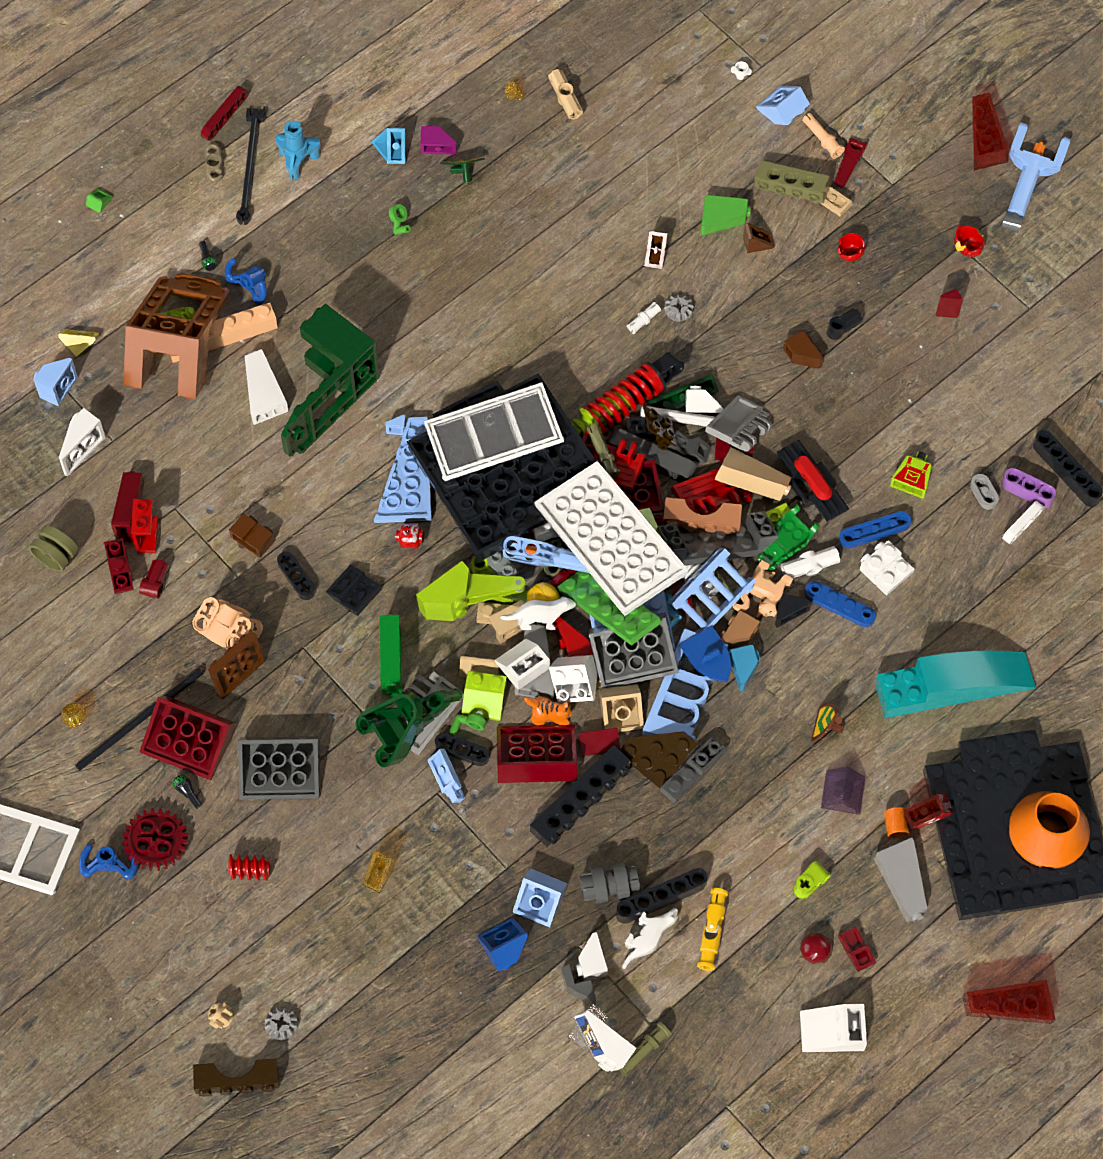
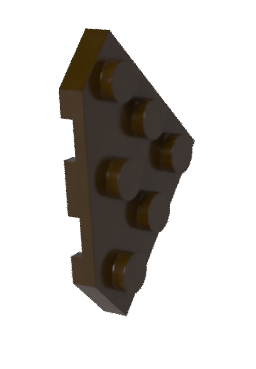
[620,731,699,788]

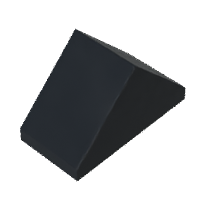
[775,594,811,628]

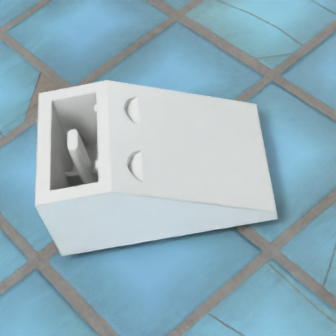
[800,1004,867,1052]

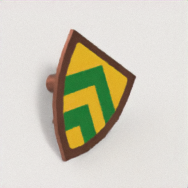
[811,703,844,742]

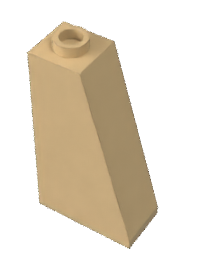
[715,447,791,501]

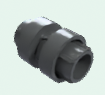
[579,862,640,904]

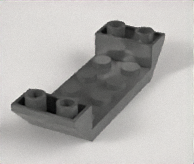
[657,511,778,566]

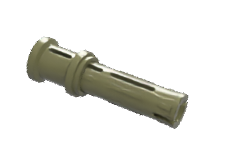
[587,423,621,479]
[619,1022,672,1076]

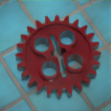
[123,808,188,871]

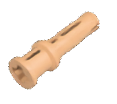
[802,113,845,159]

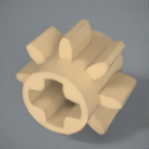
[207,1003,233,1029]

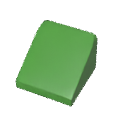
[86,188,113,213]

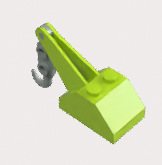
[416,552,526,621]

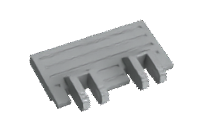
[705,395,772,451]
[393,671,464,756]

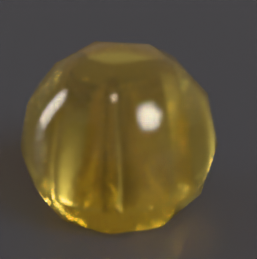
[61,703,86,728]

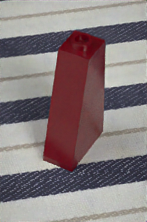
[111,471,144,543]

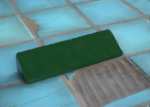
[644,374,719,410]

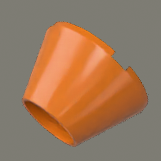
[1009,791,1090,869]

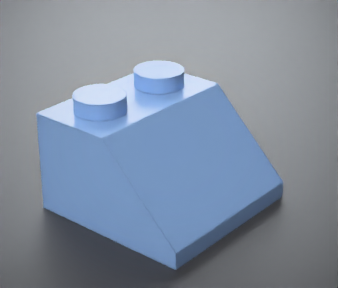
[756,86,810,125]
[33,358,78,406]
[513,868,568,927]

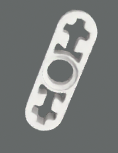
[1002,501,1045,545]

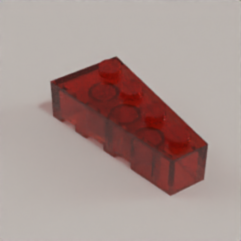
[972,93,1009,171]
[962,980,1056,1024]

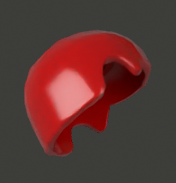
[837,233,865,262]

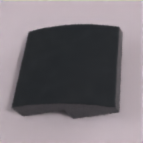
[326,564,382,616]

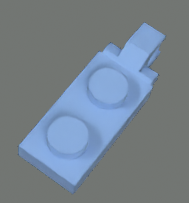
[428,749,465,803]

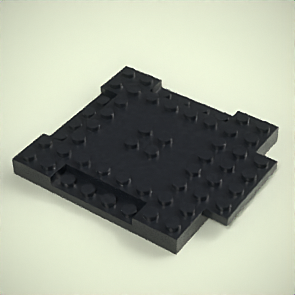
[406,373,596,562]
[923,729,1103,921]

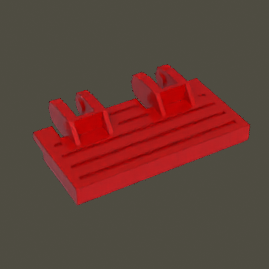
[581,429,645,491]
[671,468,754,515]

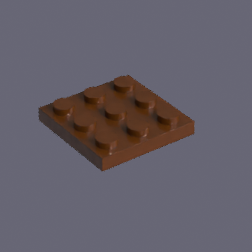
[208,630,265,700]

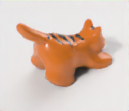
[524,696,572,726]

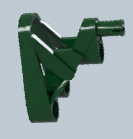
[355,688,462,768]

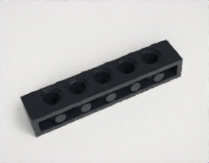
[530,745,631,847]

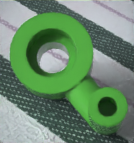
[389,204,411,235]
[448,713,487,736]

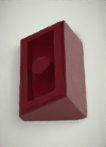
[936,289,963,318]
[579,728,620,756]

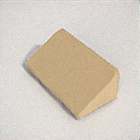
[459,656,500,678]

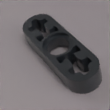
[277,552,315,600]
[435,733,489,766]

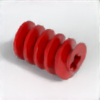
[228,854,271,881]

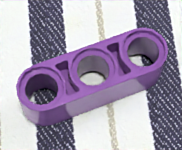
[1002,468,1056,508]

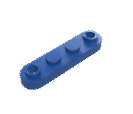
[839,511,911,549]
[804,581,876,627]

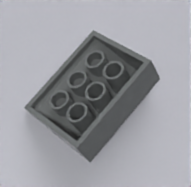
[589,612,679,689]
[238,736,320,800]

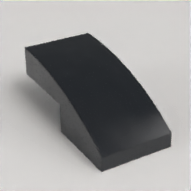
[626,416,656,438]

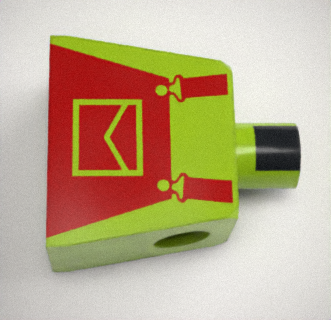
[890,451,932,499]

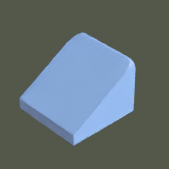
[385,415,406,435]

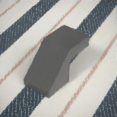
[668,429,711,463]
[561,965,596,1006]

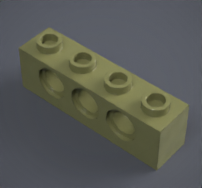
[754,160,830,203]

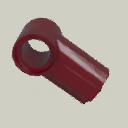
[139,559,169,599]

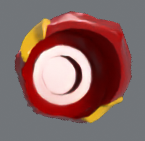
[954,225,985,257]

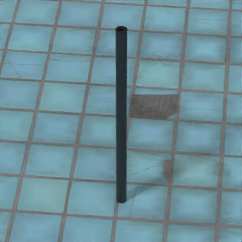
[75,668,203,771]

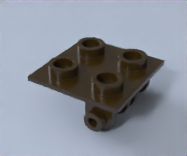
[643,405,677,450]

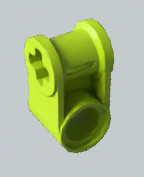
[793,860,831,899]

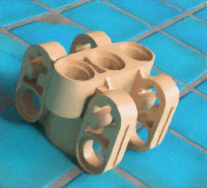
[193,597,263,649]

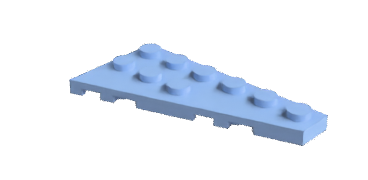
[374,417,431,523]

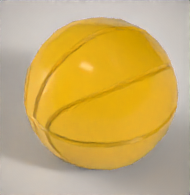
[526,582,560,602]

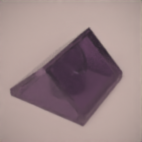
[821,766,865,815]

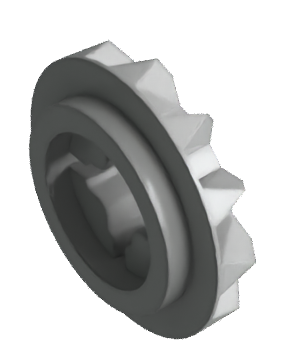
[664,294,694,321]
[265,1007,298,1040]

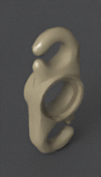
[205,143,223,182]

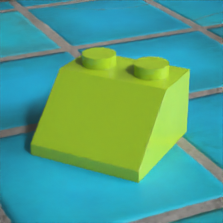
[462,671,507,721]

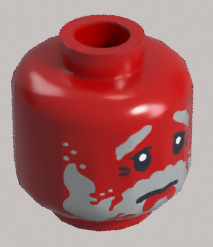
[396,524,424,549]

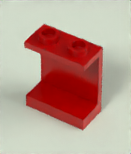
[131,499,158,553]

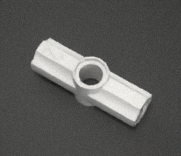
[781,546,840,578]

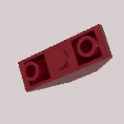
[104,538,134,594]

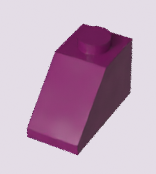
[420,125,456,155]

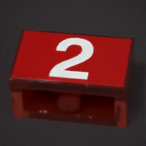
[903,794,954,829]

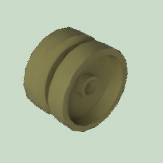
[28,525,79,572]

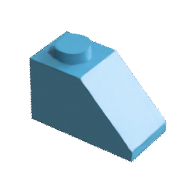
[730,645,760,692]

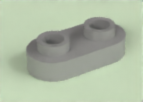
[970,474,999,510]

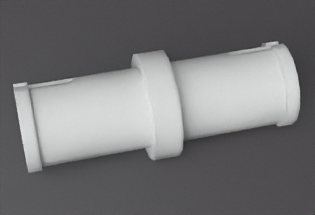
[627,302,661,334]

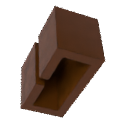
[229,513,275,558]

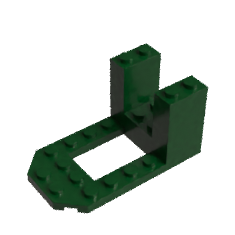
[281,303,379,457]

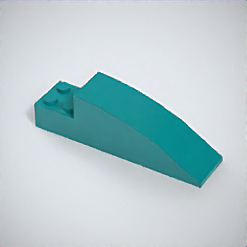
[875,650,1036,719]

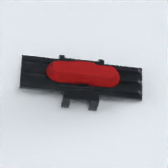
[777,440,849,522]

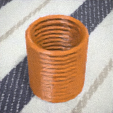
[884,807,909,838]

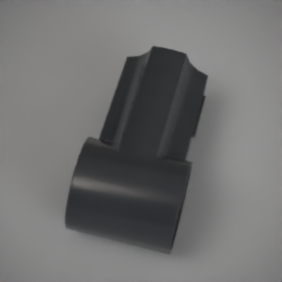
[827,308,863,340]

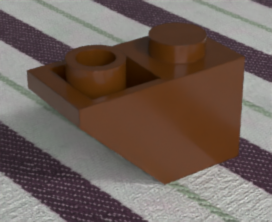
[783,331,824,369]

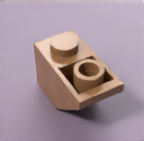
[719,611,760,649]

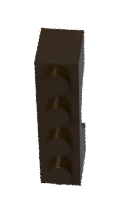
[193,1058,279,1097]

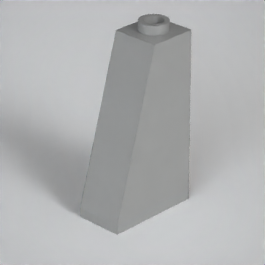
[515,623,554,700]
[874,838,927,922]

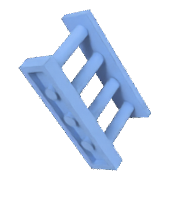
[667,547,756,634]

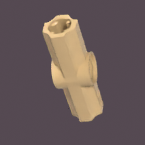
[548,69,583,120]

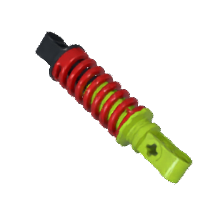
[571,352,684,438]

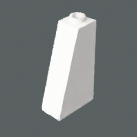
[245,349,288,425]

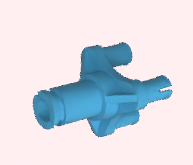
[275,121,320,180]

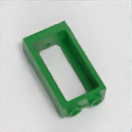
[379,615,402,697]

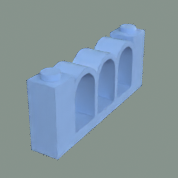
[642,629,730,740]

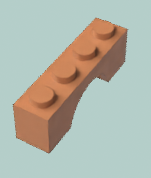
[663,497,742,534]

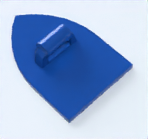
[679,626,731,682]

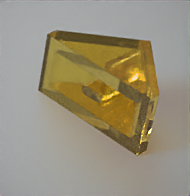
[362,850,395,893]

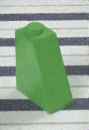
[701,195,751,235]

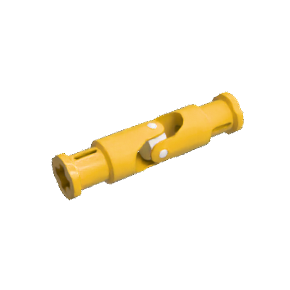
[697,888,728,971]

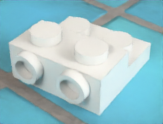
[860,540,914,596]

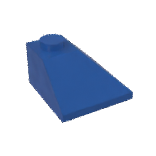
[477,918,528,972]

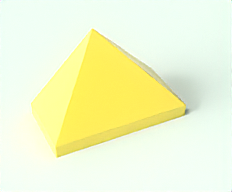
[59,329,99,357]

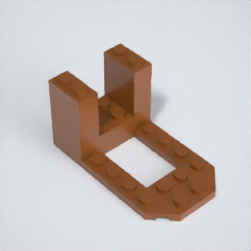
[124,273,230,399]

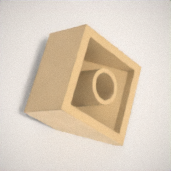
[599,684,644,732]

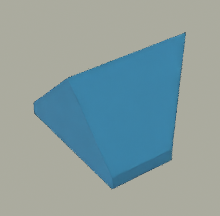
[371,128,406,164]

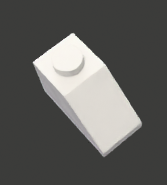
[685,386,723,413]
[575,932,608,982]

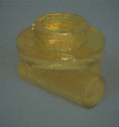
[505,82,524,100]

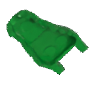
[758,504,820,570]

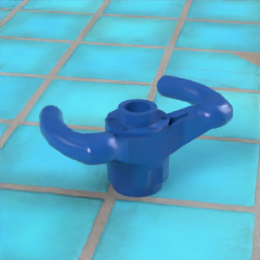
[225,258,267,305]
[79,844,139,879]

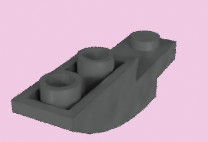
[660,736,728,803]

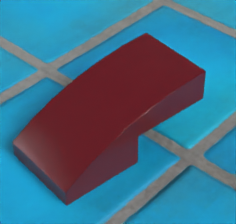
[838,927,876,972]

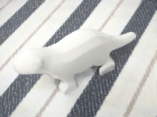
[500,597,576,630]
[622,908,678,969]

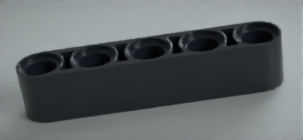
[1033,430,1103,507]
[616,868,708,924]

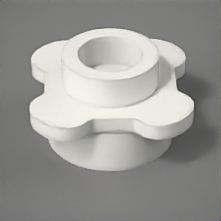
[731,61,752,80]

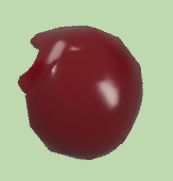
[800,933,832,964]

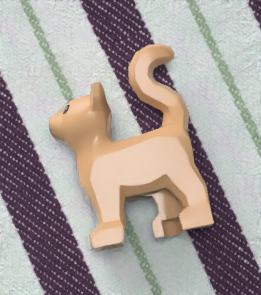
[733,560,793,618]

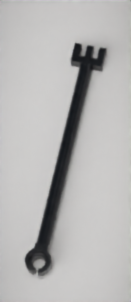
[236,108,265,225]

